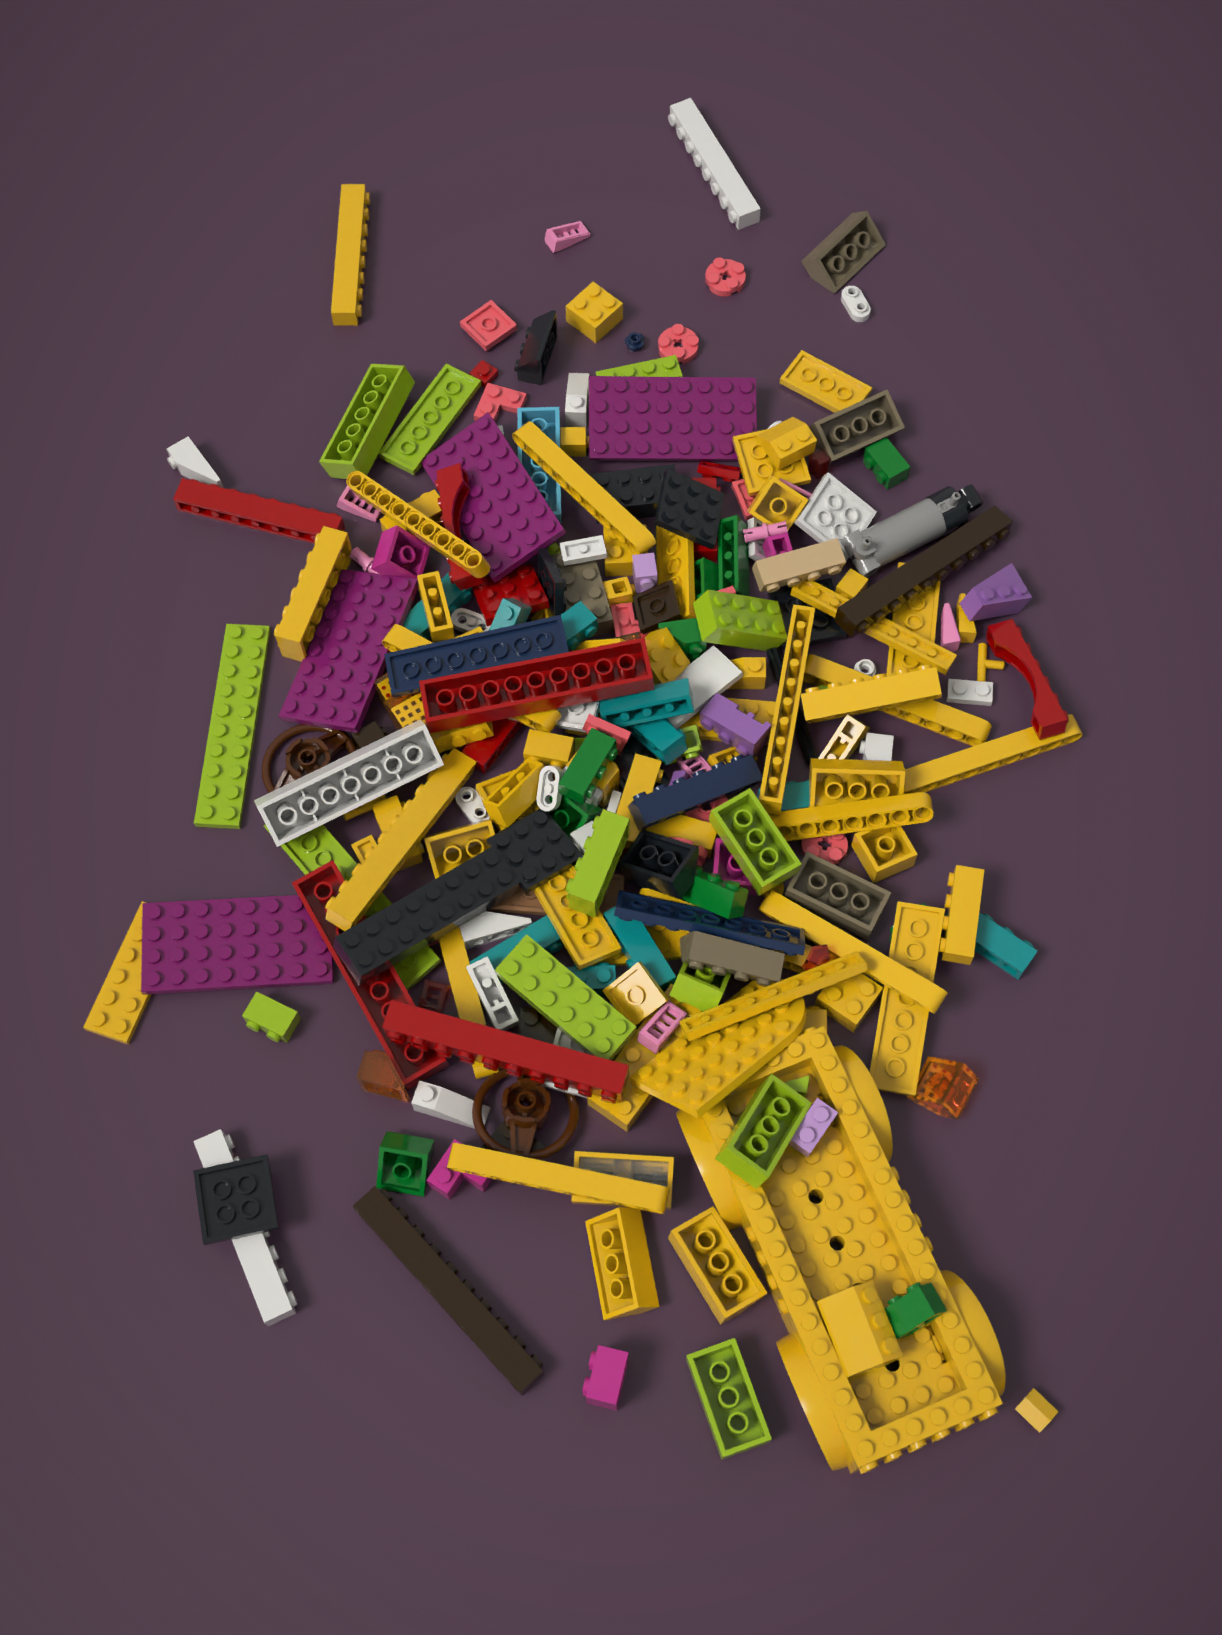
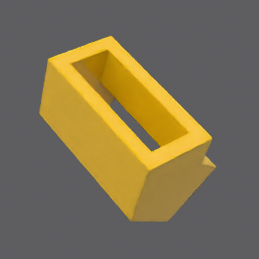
[1015,1388,1058,1433]

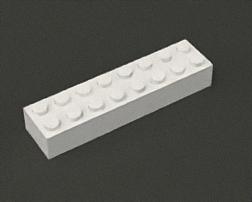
[254,720,444,847]

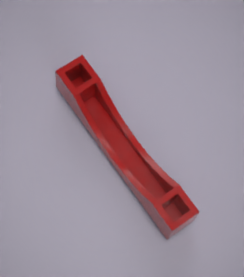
[435,463,485,590]
[986,619,1069,740]

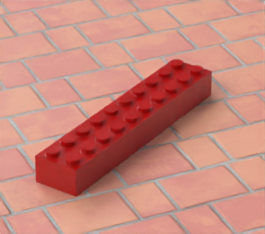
[419,637,654,733]
[292,860,450,1089]
[382,1000,630,1104]

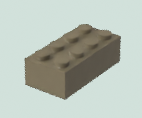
[809,389,905,466]
[550,553,614,637]
[785,852,892,941]

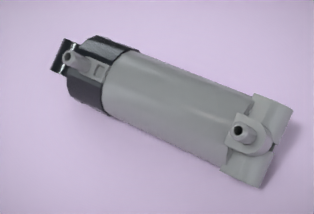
[840,484,984,577]

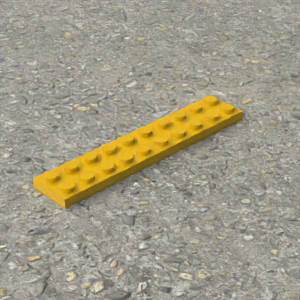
[476,769,621,970]

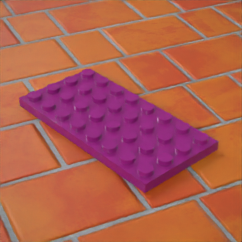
[588,376,757,462]
[422,412,566,583]
[278,569,419,733]
[141,895,333,995]

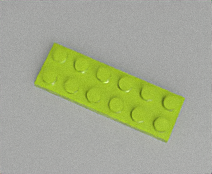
[378,363,481,476]

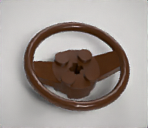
[262,724,357,793]
[472,1069,579,1160]

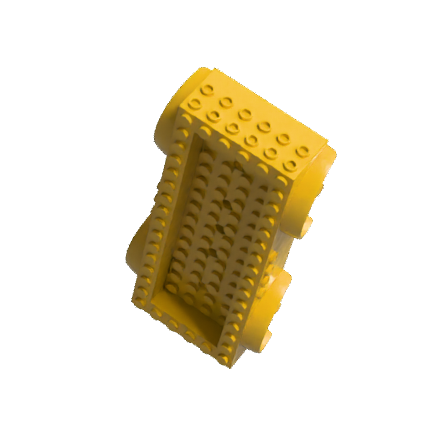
[676,1026,1006,1474]

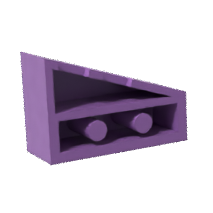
[959,563,1032,621]
[699,693,771,758]

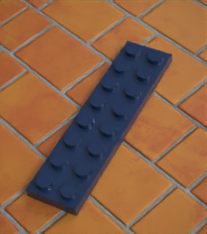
[384,615,569,698]
[614,890,805,956]

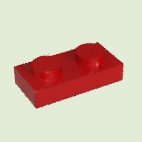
[697,461,741,482]

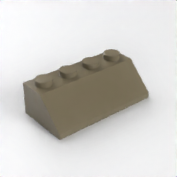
[801,211,886,293]
[680,931,785,987]

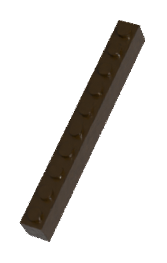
[834,505,1013,638]
[352,1186,544,1396]

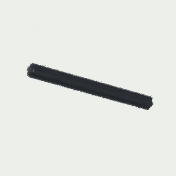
[767,647,819,765]

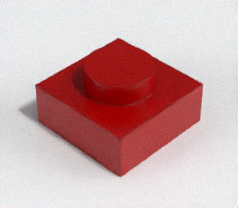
[469,360,499,388]

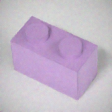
[632,553,657,594]
[789,1098,838,1158]

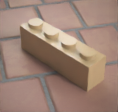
[752,538,846,593]

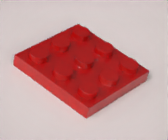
[472,564,550,626]

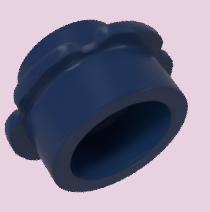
[625,332,645,352]

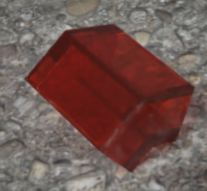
[808,449,831,480]
[801,944,830,971]

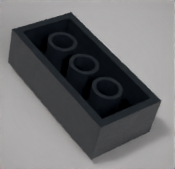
[591,464,676,524]

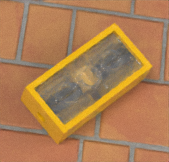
[571,1151,674,1210]

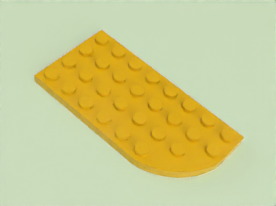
[629,978,807,1119]

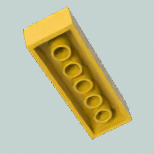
[274,526,353,662]
[801,664,942,724]
[587,984,702,1132]

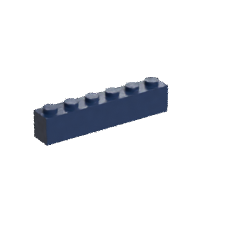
[628,754,763,831]

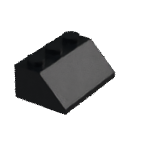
[515,310,558,386]
[618,829,699,900]

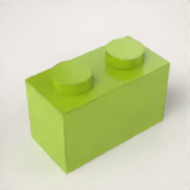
[242,991,301,1043]

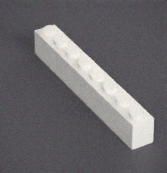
[668,98,761,230]
[193,1129,298,1327]

